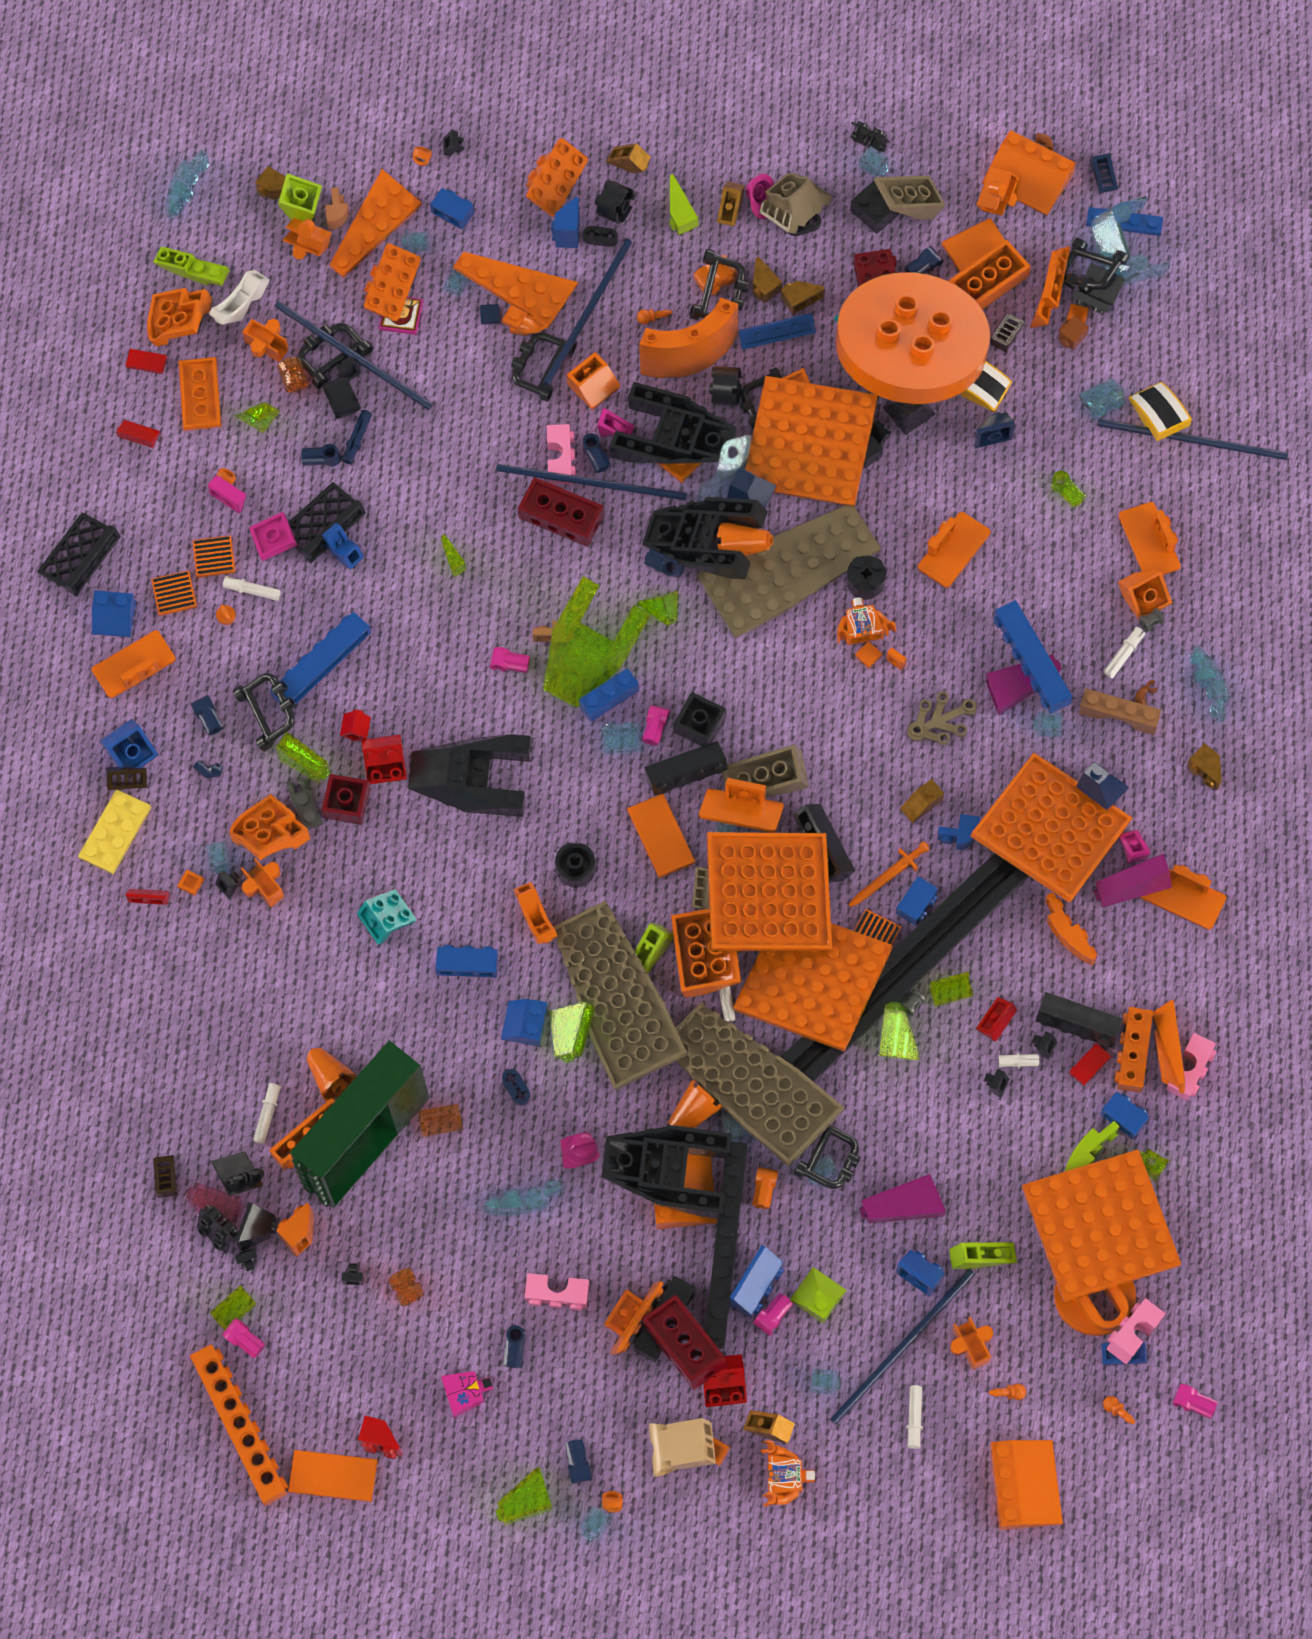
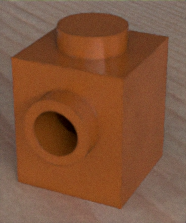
[1058,316,1089,350]

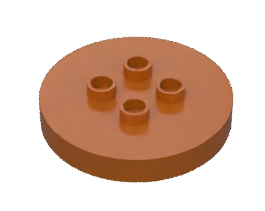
[835,273,990,404]

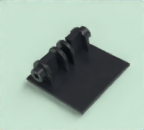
[850,121,890,153]
[211,1151,264,1197]
[197,1205,238,1254]

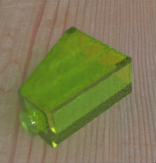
[276,732,330,784]
[549,1001,595,1063]
[879,1002,920,1061]
[495,1467,553,1526]

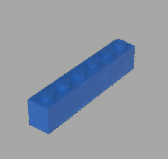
[993,600,1073,714]
[270,611,371,704]

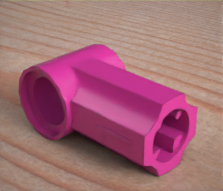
[489,647,530,673]
[642,705,670,746]
[753,1293,793,1336]
[222,1318,266,1358]
[1172,1384,1218,1419]

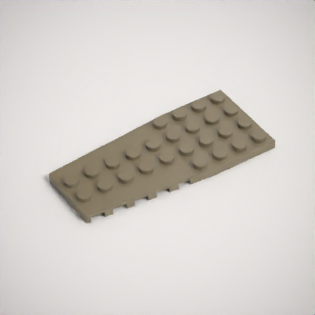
[697,506,881,639]
[554,901,688,1090]
[676,1002,844,1167]

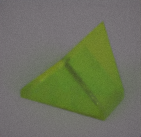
[233,401,280,433]
[637,590,678,626]

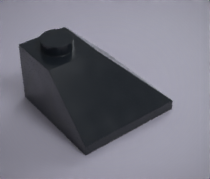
[235,1202,278,1251]

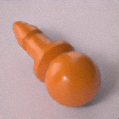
[637,309,673,325]
[988,1383,1026,1400]
[1103,1396,1135,1424]

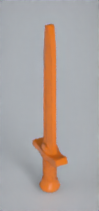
[849,842,930,907]

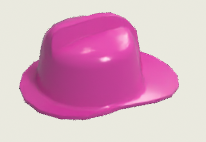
[745,174,774,219]
[560,1132,600,1169]

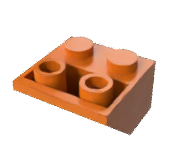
[566,352,621,410]
[276,1203,314,1257]

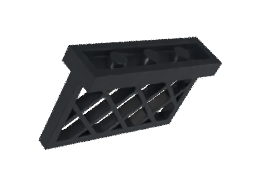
[289,482,366,564]
[37,512,121,596]

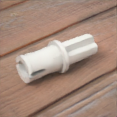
[999,1053,1039,1069]

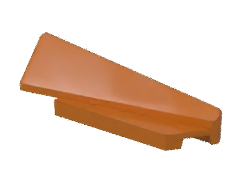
[1030,246,1070,328]
[1152,1000,1185,1094]

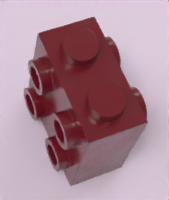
[853,249,899,287]

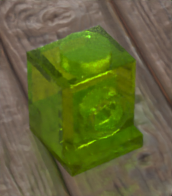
[1140,1148,1169,1181]

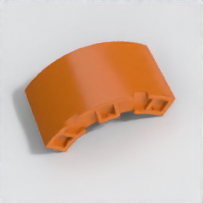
[639,298,738,378]

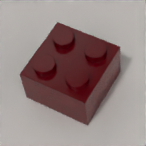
[321,774,371,825]

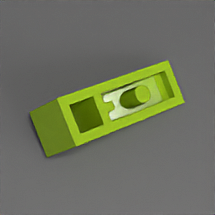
[668,174,698,235]
[635,923,674,973]
[949,1242,1017,1269]

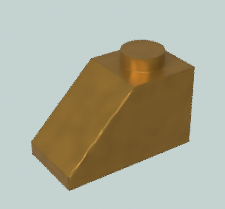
[606,143,651,173]
[255,166,286,200]
[717,181,746,227]
[752,256,782,303]
[781,281,825,315]
[900,779,944,824]
[743,1410,795,1443]

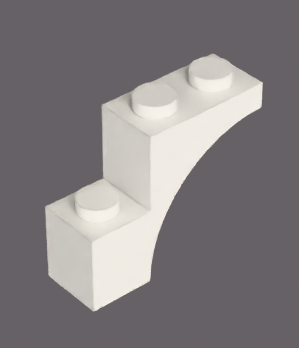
[209,270,269,324]

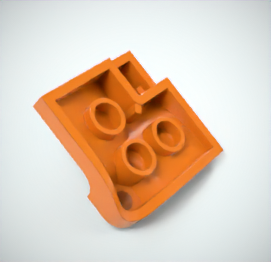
[147,288,213,346]
[229,794,310,860]

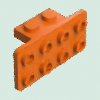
[525,138,588,217]
[363,243,421,322]
[1118,502,1181,575]
[918,511,991,588]
[91,630,176,699]
[699,778,784,833]
[1140,864,1227,930]
[603,1281,664,1356]

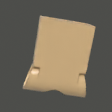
[648,1418,716,1477]

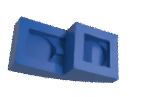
[1101,1341,1147,1365]

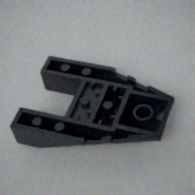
[610,382,737,464]
[642,497,768,580]
[408,734,532,817]
[601,1125,732,1219]

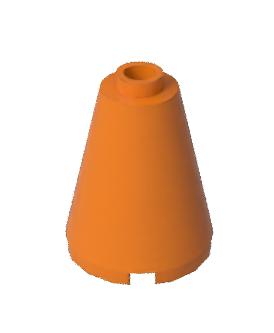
[718,522,773,556]
[306,1048,357,1102]
[668,1079,723,1128]

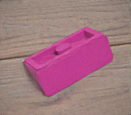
[208,475,246,513]

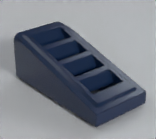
[1089,153,1118,193]

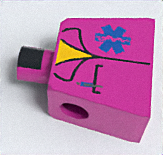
[441,1371,493,1417]

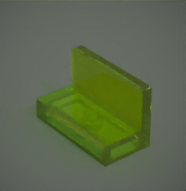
[929,971,974,1007]
[210,1285,257,1331]

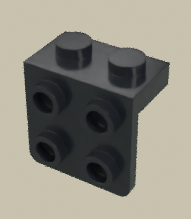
[1073,264,1124,314]

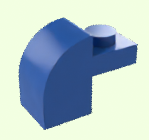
[322,523,364,570]
[937,814,980,850]

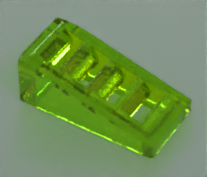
[441,534,467,577]

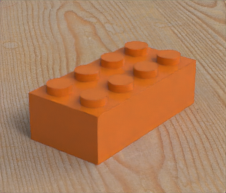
[948,240,1031,310]

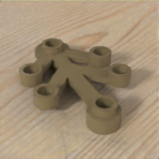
[907,691,977,746]

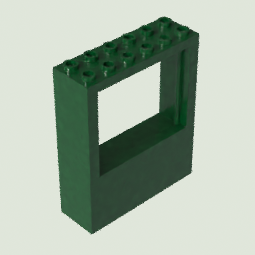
[290,1040,430,1209]

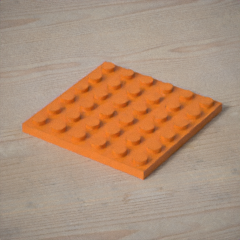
[745,376,878,507]
[970,753,1132,903]
[706,832,832,951]
[733,923,893,1052]
[1022,1149,1181,1302]

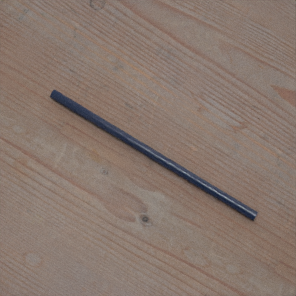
[543,239,632,386]
[274,301,433,410]
[1097,419,1288,460]
[496,464,687,501]
[830,1269,975,1425]

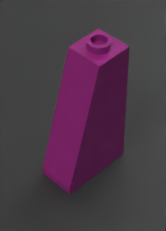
[985,654,1061,715]
[1093,854,1172,908]
[859,1174,946,1223]

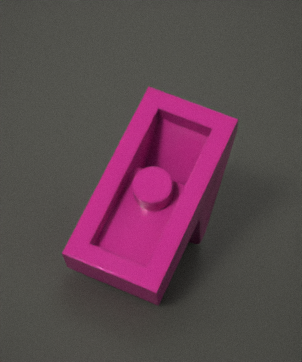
[597,408,634,438]
[1119,830,1150,864]

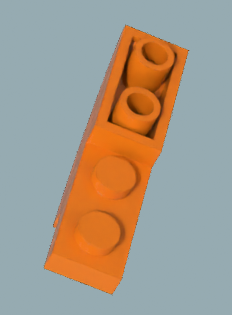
[1045,892,1097,965]

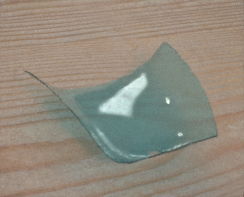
[697,434,751,502]

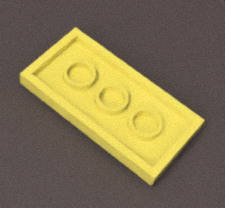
[78,790,152,875]

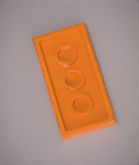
[178,357,221,431]
[627,794,695,879]
[288,1450,378,1502]

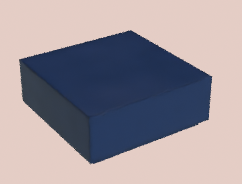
[480,304,500,324]

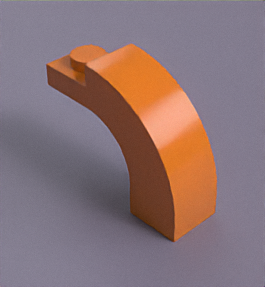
[513,882,557,944]

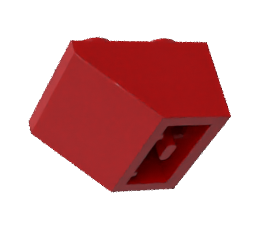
[362,734,407,785]
[703,1354,747,1407]
[358,1415,403,1459]

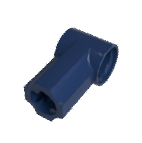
[904,246,944,274]
[583,433,611,473]
[301,443,341,467]
[644,549,684,578]
[190,695,224,736]
[503,1325,526,1368]
[565,1439,592,1484]

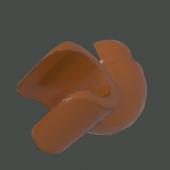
[1035,133,1054,151]
[1134,680,1158,705]

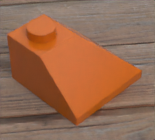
[1118,569,1173,620]

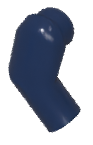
[193,760,223,778]

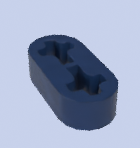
[502,1069,530,1106]

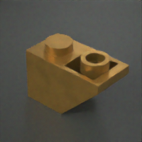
[1187,743,1222,790]

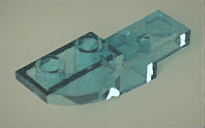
[166,150,209,220]
[1190,645,1230,723]
[482,1179,565,1216]

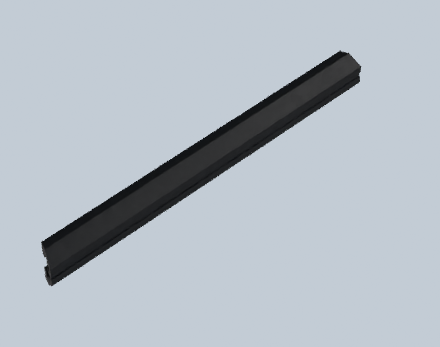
[781,853,1029,1082]

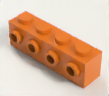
[1114,1007,1153,1093]
[269,1098,335,1171]

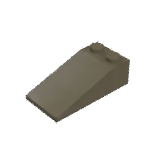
[874,176,946,220]
[722,745,809,797]

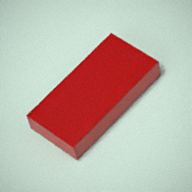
[125,348,167,374]
[1069,1043,1111,1086]

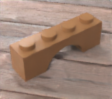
[1078,688,1162,735]

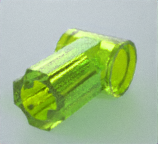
[1051,470,1086,509]

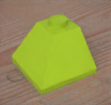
[278,173,322,221]
[790,1267,847,1324]

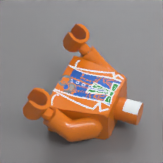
[837,598,897,645]
[761,1440,815,1507]

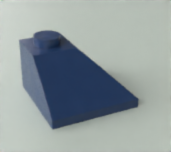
[974,412,1015,449]
[727,467,777,508]
[1076,762,1129,810]

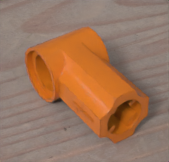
[752,1166,778,1209]

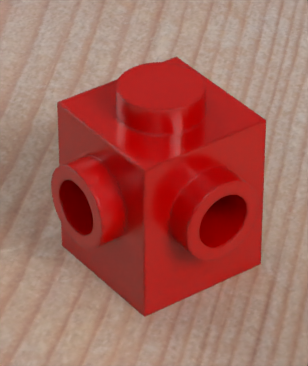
[340,709,371,742]

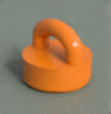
[413,146,432,166]
[216,468,236,485]
[216,604,236,625]
[602,1491,623,1513]

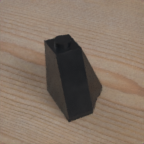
[882,401,936,435]

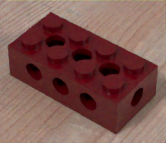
[518,477,604,547]
[642,1295,727,1390]

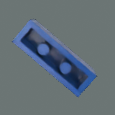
[579,668,639,722]
[436,945,498,978]

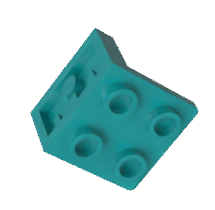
[357,889,416,945]

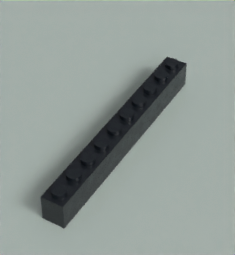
[705,1141,747,1349]

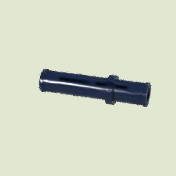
[341,410,372,465]

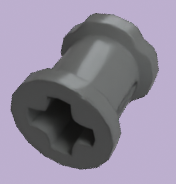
[1139,608,1165,632]
[900,989,926,1016]

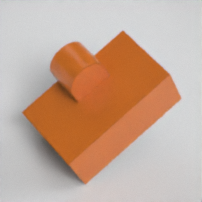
[976,167,1019,216]
[283,218,332,260]
[242,319,289,362]
[241,858,284,908]
[950,1316,993,1370]

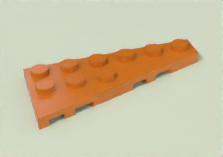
[330,169,422,278]
[453,251,578,328]

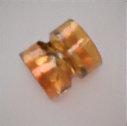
[277,357,309,393]
[388,1267,425,1306]

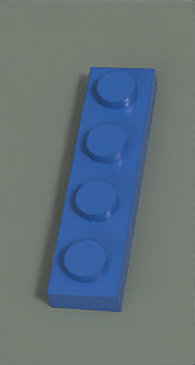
[1086,207,1163,236]
[738,313,816,349]

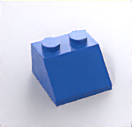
[551,197,580,248]
[92,590,136,638]
[100,719,158,776]
[501,999,548,1047]
[896,1249,945,1297]

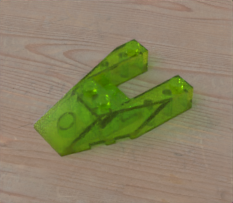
[543,576,651,708]

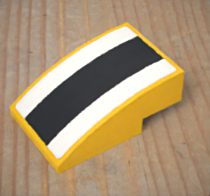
[961,361,1012,412]
[1128,382,1192,441]

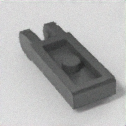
[286,776,323,830]

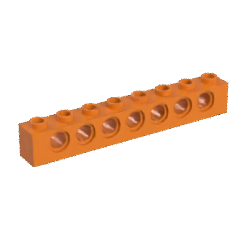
[189,1344,288,1506]

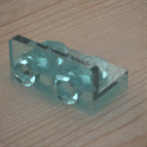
[1079,379,1126,420]
[601,722,642,755]

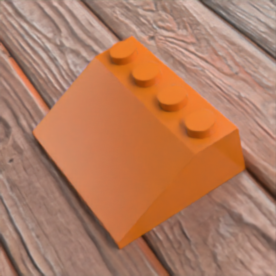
[982,130,1076,216]
[671,909,741,998]
[654,1154,718,1229]
[989,1440,1063,1530]

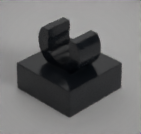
[443,130,464,156]
[336,356,361,381]
[870,420,891,446]
[215,870,240,898]
[1031,1031,1057,1059]
[983,1069,1009,1097]
[235,1248,257,1271]
[341,1263,364,1285]

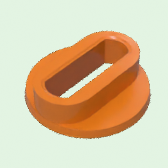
[1054,1281,1136,1336]

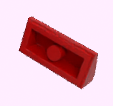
[116,420,160,448]
[126,889,169,905]
[976,997,1017,1042]

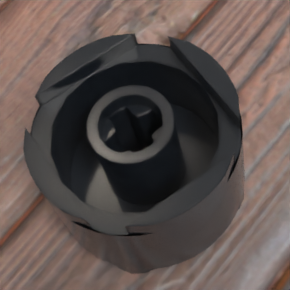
[595,180,635,224]
[709,366,742,405]
[322,375,361,419]
[846,555,886,600]
[555,843,596,888]

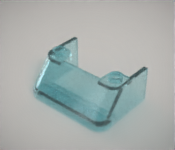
[1090,196,1169,286]

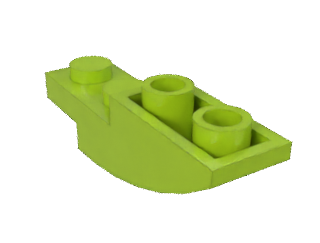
[153,246,230,286]
[1064,1121,1120,1172]

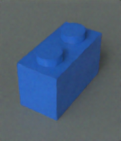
[430,188,474,230]
[896,876,939,926]
[1100,1092,1150,1140]

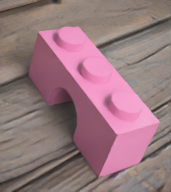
[547,424,576,485]
[1166,1033,1217,1101]
[524,1273,590,1311]
[1106,1298,1166,1365]

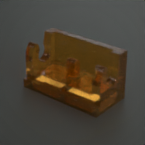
[418,1104,463,1137]

